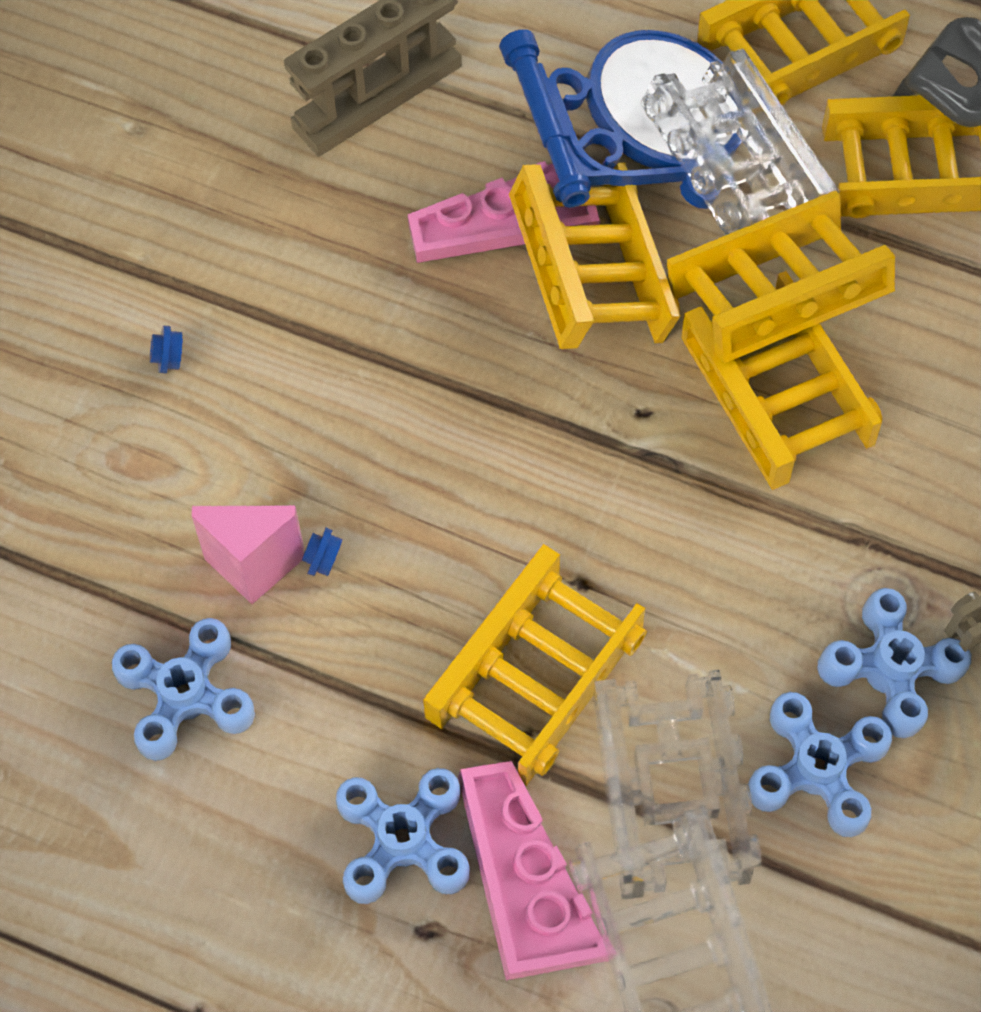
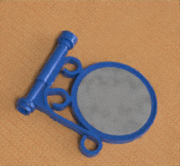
[499,29,749,209]

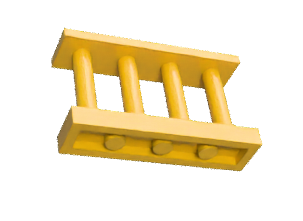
[697,0,910,116]
[822,95,981,219]
[509,162,681,349]
[667,190,895,364]
[681,271,883,490]
[423,544,647,786]

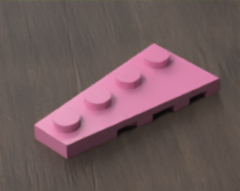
[408,161,600,263]
[458,761,615,980]

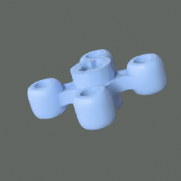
[817,588,971,739]
[111,618,255,761]
[747,692,892,837]
[336,768,470,904]

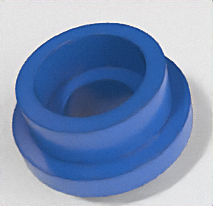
[150,325,183,374]
[302,527,343,576]

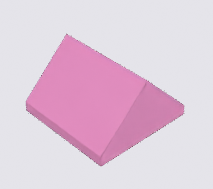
[191,506,304,604]

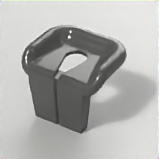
[893,17,981,127]

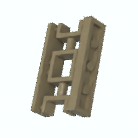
[284,0,462,157]

